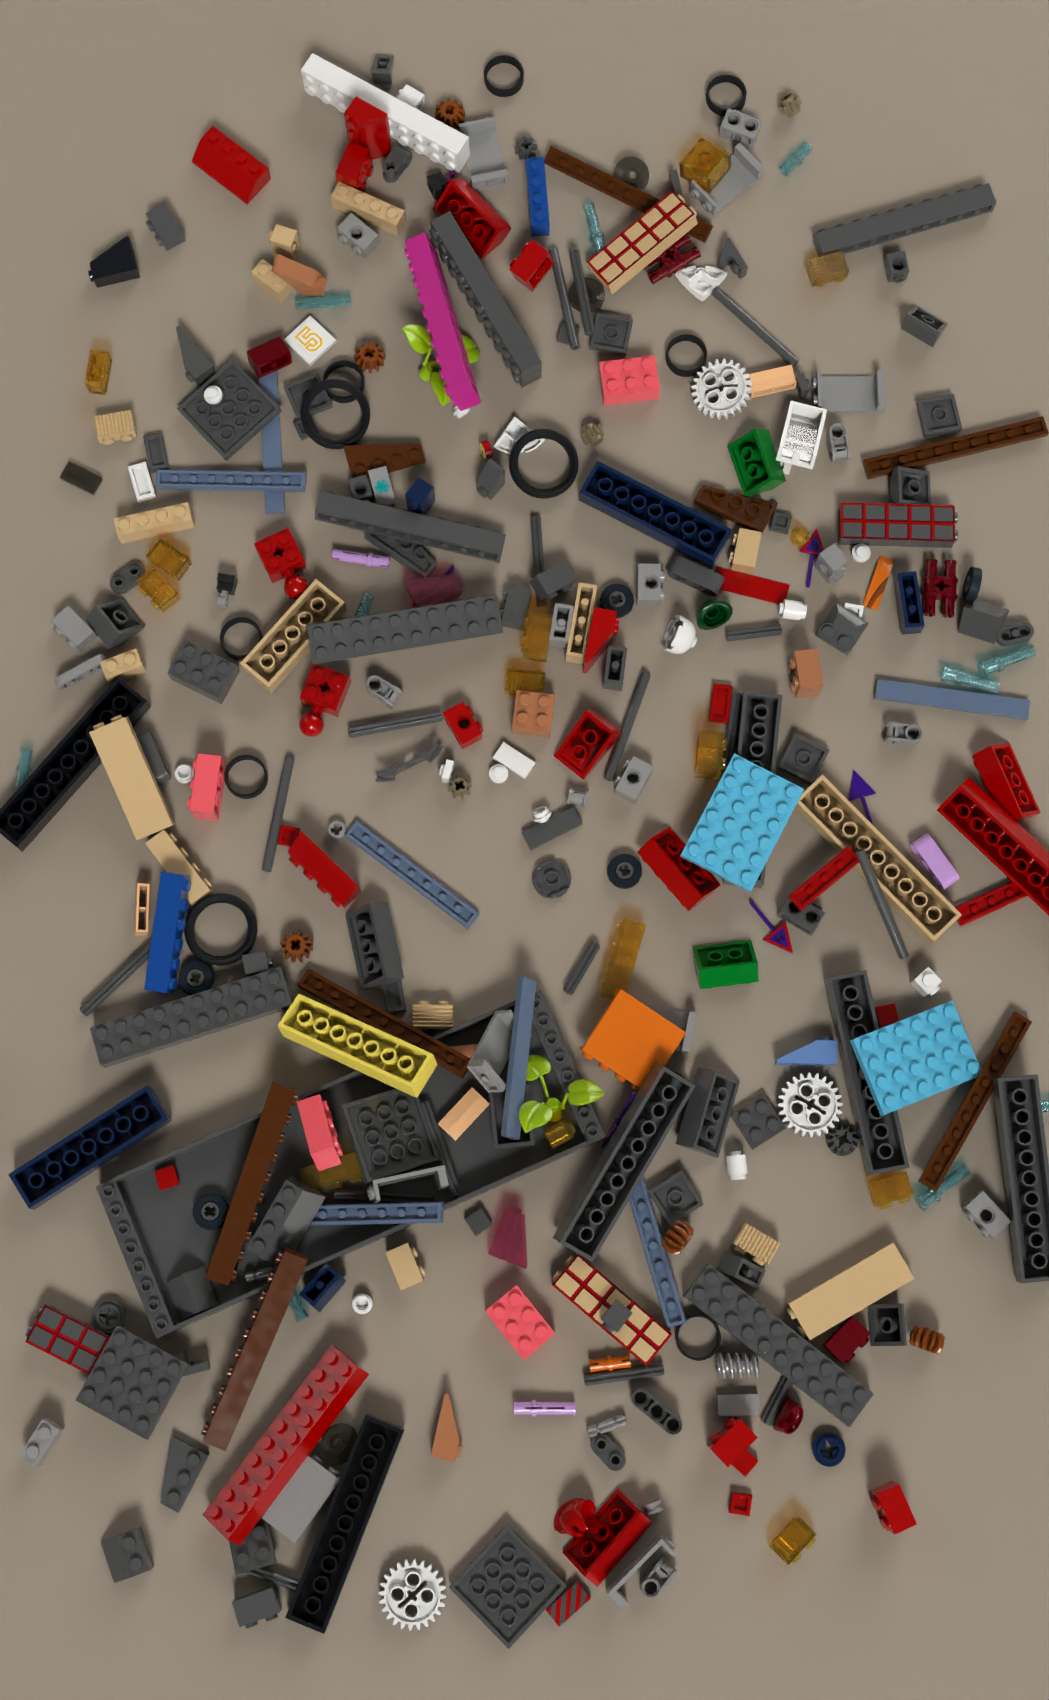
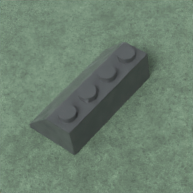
[345,903,404,990]
[676,1067,740,1158]
[246,1175,326,1263]

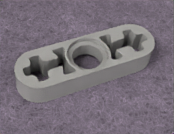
[55,654,106,690]

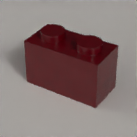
[246,336,292,379]
[822,1316,871,1363]

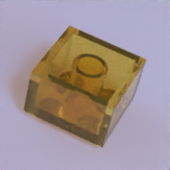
[679,138,731,193]
[521,611,553,662]
[695,731,727,779]

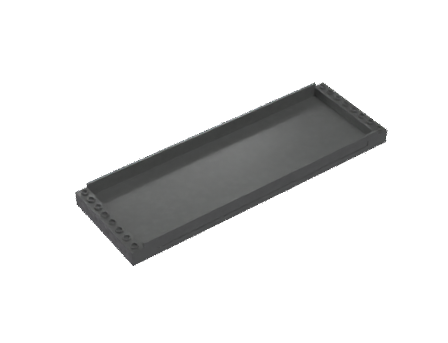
[96,991,606,1339]

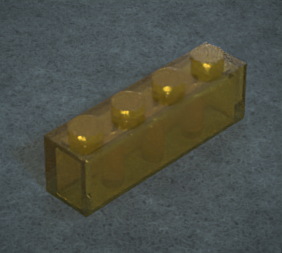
[598,918,646,999]
[299,1152,363,1193]

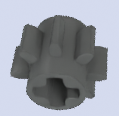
[515,137,537,160]

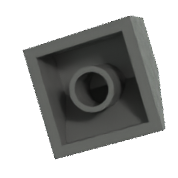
[86,598,145,649]
[101,1526,154,1583]

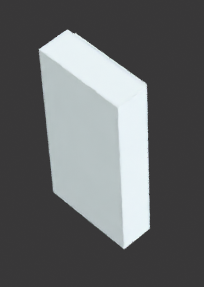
[128,461,156,503]
[493,742,536,780]

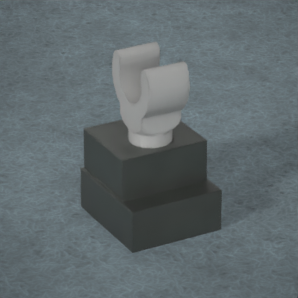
[216,573,238,608]

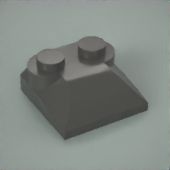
[890,466,931,505]
[815,603,869,656]

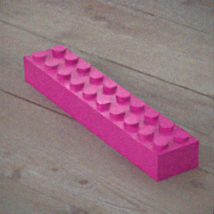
[404,232,481,411]

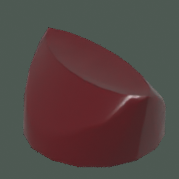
[773,1396,804,1434]

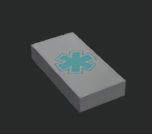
[368,466,396,505]

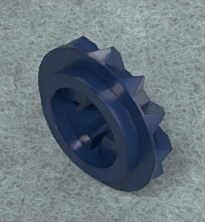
[812,1432,846,1467]

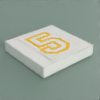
[284,316,336,367]

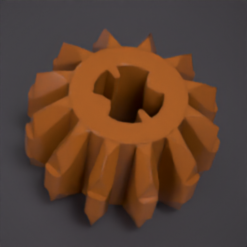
[434,98,465,129]
[354,340,386,373]
[280,930,313,963]
[662,1219,694,1255]
[909,1325,945,1354]

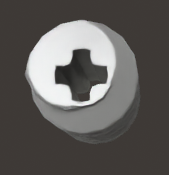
[716,1352,759,1379]

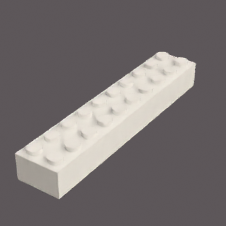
[301,53,470,173]

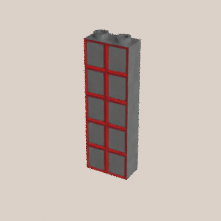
[838,502,958,548]
[25,1304,111,1374]

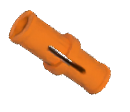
[589,1355,631,1373]

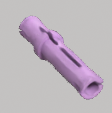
[332,548,390,569]
[513,1400,576,1417]

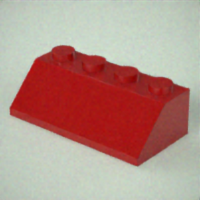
[344,96,392,160]
[192,126,271,205]
[433,178,512,259]
[972,743,1041,822]
[637,827,720,911]
[287,832,361,909]
[562,1488,653,1587]

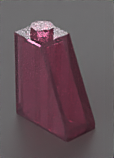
[403,575,463,607]
[488,1206,527,1269]

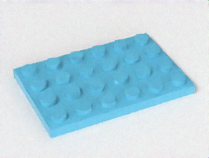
[680,753,804,893]
[850,1000,981,1116]

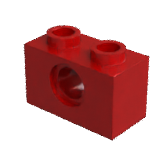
[443,701,484,750]

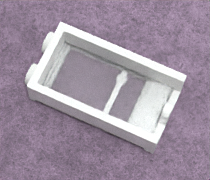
[776,401,827,469]

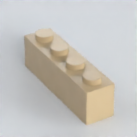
[331,182,406,236]
[113,502,195,544]
[565,582,598,665]
[145,829,213,906]

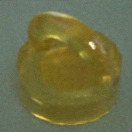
[790,525,811,547]

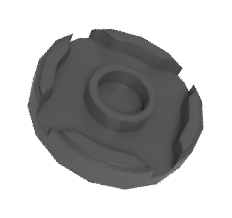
[532,860,571,899]

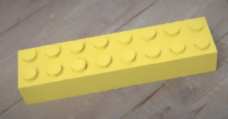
[277,993,437,1098]

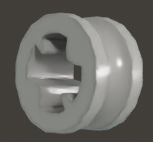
[328,821,346,840]
[643,1499,664,1515]

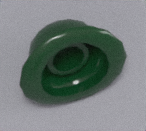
[697,599,733,630]

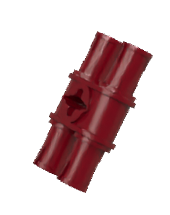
[643,233,701,285]
[921,558,958,618]

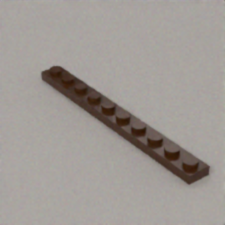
[544,146,714,243]
[862,416,1049,480]
[297,968,471,1079]
[917,1012,1032,1192]

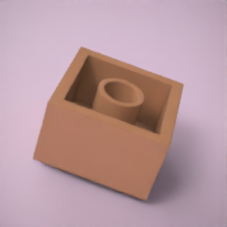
[787,648,823,698]
[512,690,555,738]

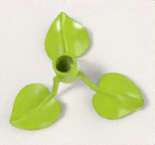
[401,325,480,406]
[519,1055,604,1133]

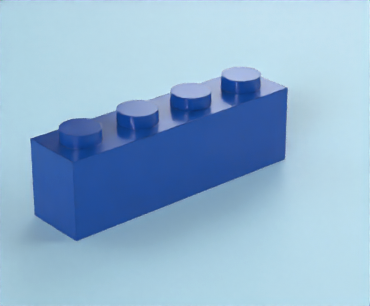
[526,157,550,237]

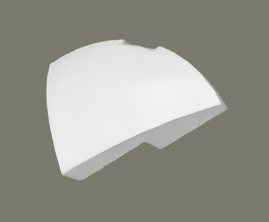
[675,266,727,302]
[493,417,545,454]

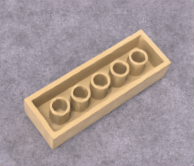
[240,579,347,694]

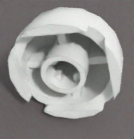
[662,615,697,654]

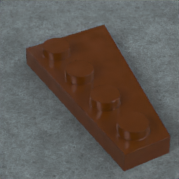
[343,444,426,479]
[694,485,778,535]

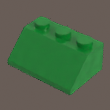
[727,428,786,497]
[693,940,759,989]

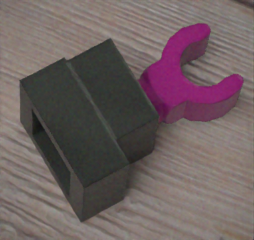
[427,171,456,200]

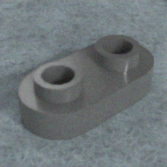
[110,563,145,595]
[996,622,1034,646]
[591,1433,626,1471]

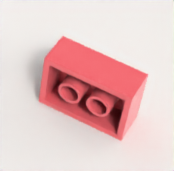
[599,355,660,406]
[187,754,227,822]
[297,1094,343,1171]
[485,1285,555,1360]

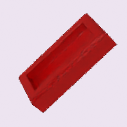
[709,683,733,724]

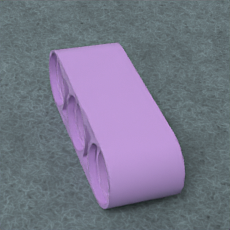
[910,834,960,890]

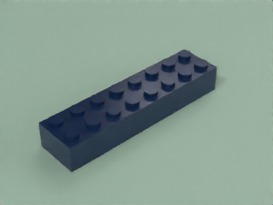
[579,461,732,569]
[8,1085,172,1210]

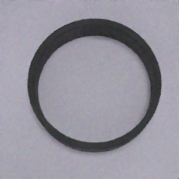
[484,55,524,97]
[706,75,747,116]
[666,334,707,377]
[323,360,365,403]
[220,617,263,661]
[224,755,268,799]
[675,1314,721,1361]

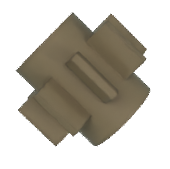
[778,93,802,117]
[581,423,604,447]
[448,775,472,800]

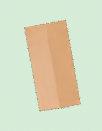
[749,364,797,398]
[134,883,150,936]
[438,1087,490,1141]

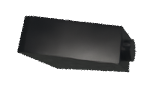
[88,236,140,288]

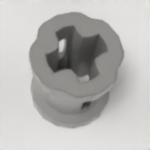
[567,788,589,808]

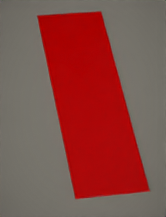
[715,566,790,604]

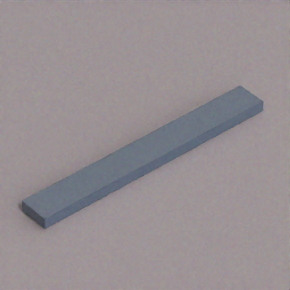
[258,371,285,514]
[156,469,307,492]
[874,679,1030,720]
[345,820,480,930]
[501,977,537,1140]
[629,1177,687,1329]
[310,1202,443,1226]

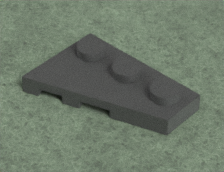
[160,1436,209,1513]

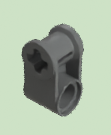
[382,145,413,183]

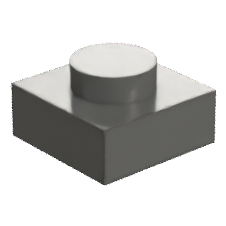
[796,373,811,399]

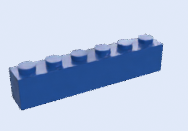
[144,872,191,993]

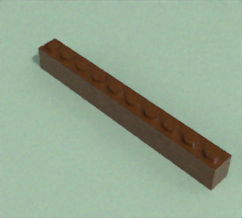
[205,1081,298,1286]
[201,1247,308,1451]

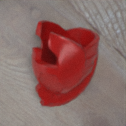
[554,1498,599,1537]

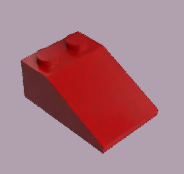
[583,607,620,673]
[554,709,622,779]

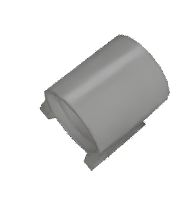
[827,423,851,462]
[366,675,403,709]
[884,722,923,746]
[640,1556,677,1598]

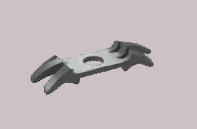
[375,742,443,782]

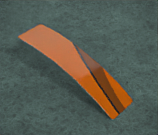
[863,556,894,610]

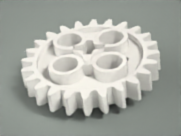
[691,359,752,420]
[777,1072,843,1138]
[379,1558,447,1631]

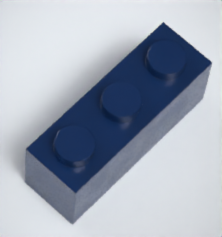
[894,571,925,635]

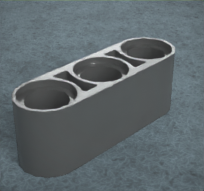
[667,556,725,597]
[136,730,171,785]
[631,1388,682,1435]

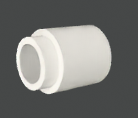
[778,599,807,621]
[725,1151,748,1180]

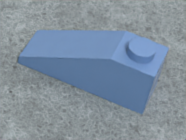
[775,1037,837,1066]

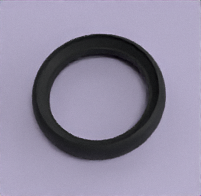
[300,379,370,449]
[509,429,579,499]
[184,893,257,966]

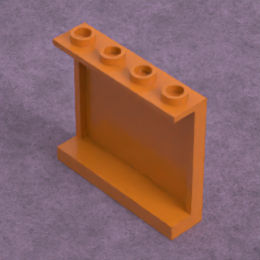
[578,988,686,1092]

